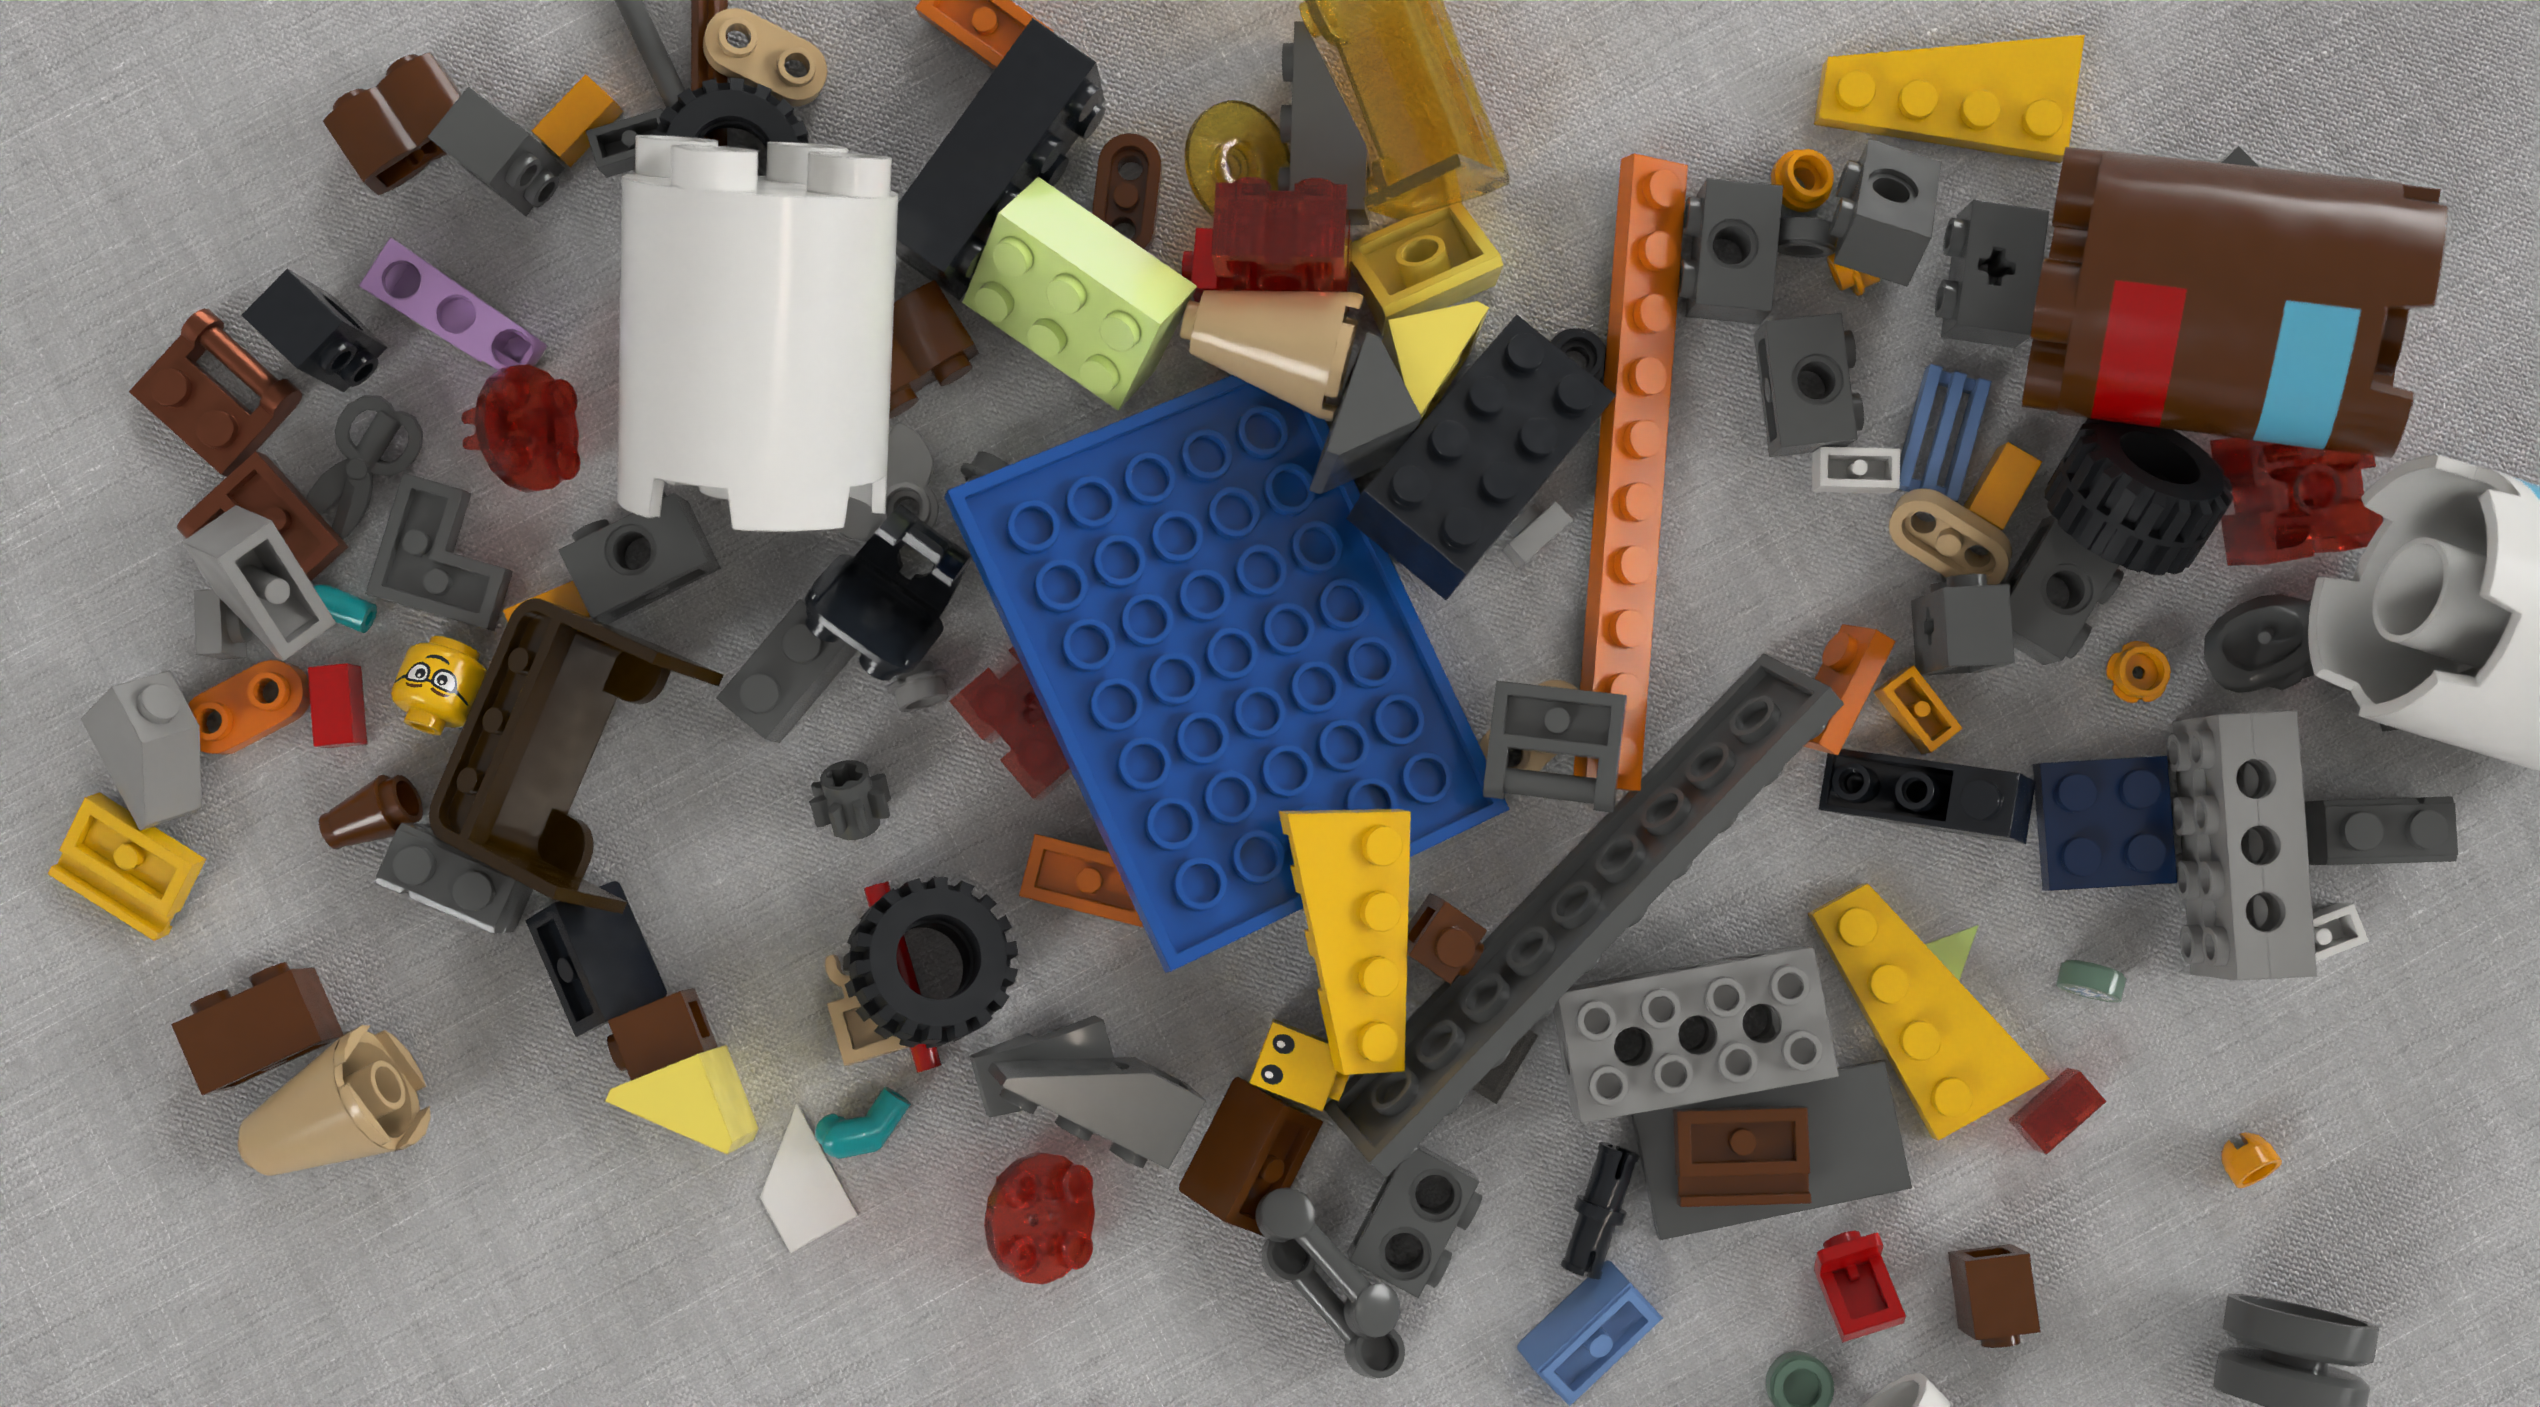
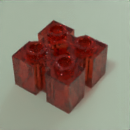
[1212,177,1352,312]
[2210,437,2383,566]
[949,647,1073,801]

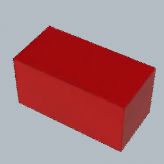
[308,663,367,748]

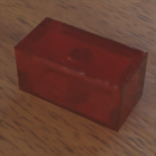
[2009,1068,2107,1155]

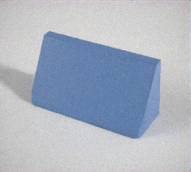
[1517,1260,1663,1406]

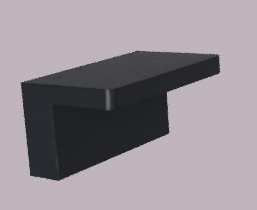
[525,881,667,1037]

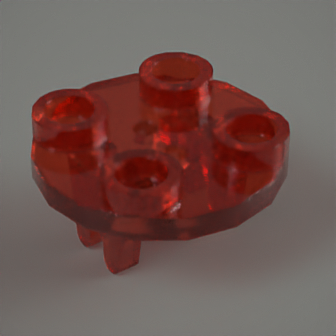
[461,364,581,493]
[984,1152,1095,1285]

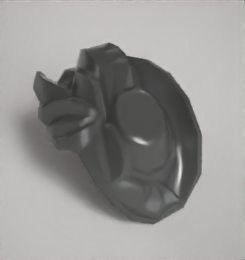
[2203,594,2314,693]

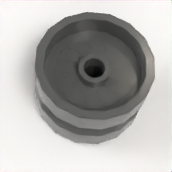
[2213,1293,2379,1407]

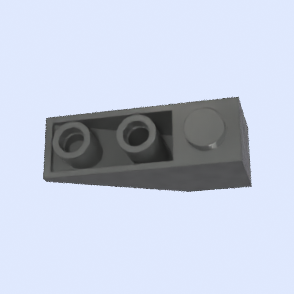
[1278,21,1371,225]
[988,1057,1206,1170]

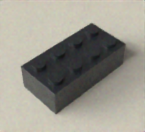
[896,18,1106,301]
[1346,314,1616,601]

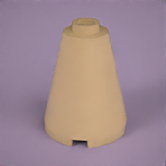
[1180,290,1363,422]
[238,1025,431,1176]

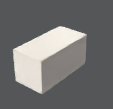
[1812,447,1900,494]
[2313,903,2369,961]

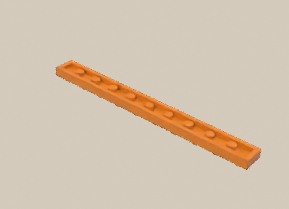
[1573,153,1688,791]

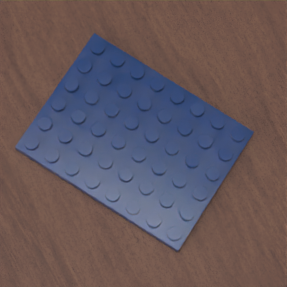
[944,375,1510,974]

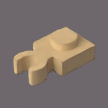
[825,955,909,1066]

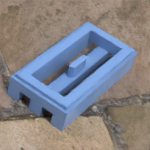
[1899,364,1992,502]

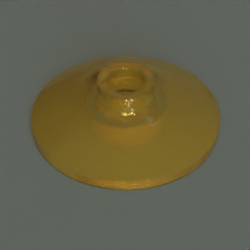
[1184,100,1290,228]

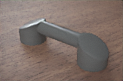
[1255,1187,1400,1339]
[1262,1239,1405,1379]

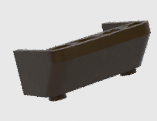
[429,598,724,914]

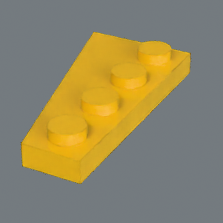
[1814,35,2085,163]
[1279,809,1411,1075]
[1807,883,2050,1141]

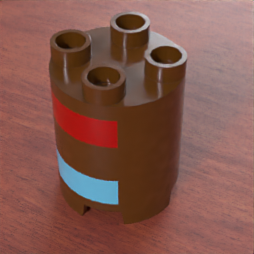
[2022,147,2448,458]

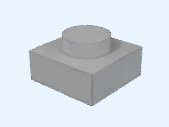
[1502,501,1573,569]
[194,589,253,660]

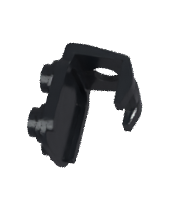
[804,504,972,681]

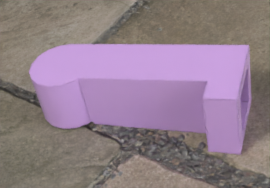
[359,237,548,385]

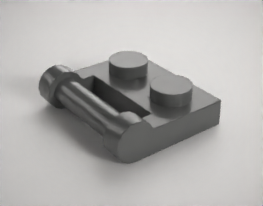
[1483,681,1627,813]

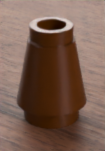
[319,775,423,849]

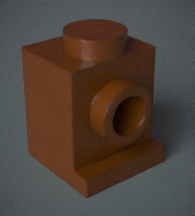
[1407,893,1488,984]

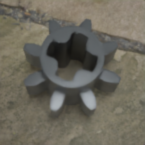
[809,760,891,840]

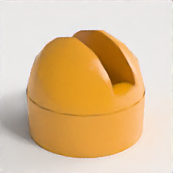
[2221,1132,2282,1188]

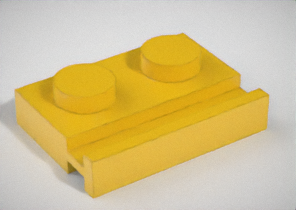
[48,792,206,941]

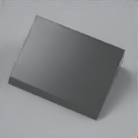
[1309,332,1422,494]

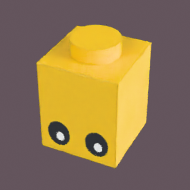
[1250,1019,1349,1112]

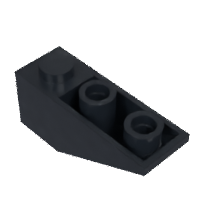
[1818,749,2036,844]

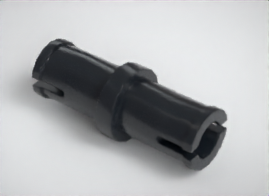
[1561,1142,1640,1279]

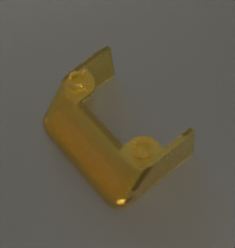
[1299,0,1510,220]

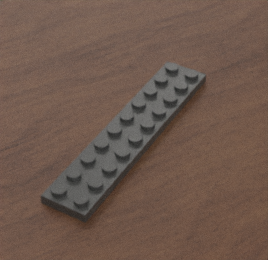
[1324,653,1844,1178]

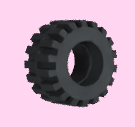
[652,77,809,149]
[2045,418,2233,575]
[843,876,1018,1048]

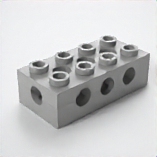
[2166,710,2317,980]
[1553,945,1839,1123]

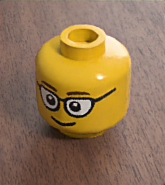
[391,636,487,735]

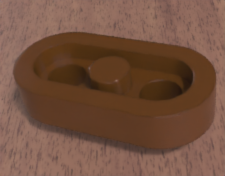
[1092,133,1162,252]

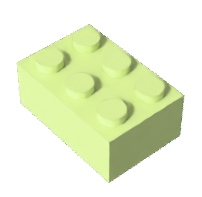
[962,177,1197,411]

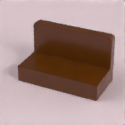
[1179,1077,1324,1237]

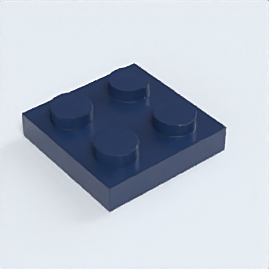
[2033,756,2177,891]

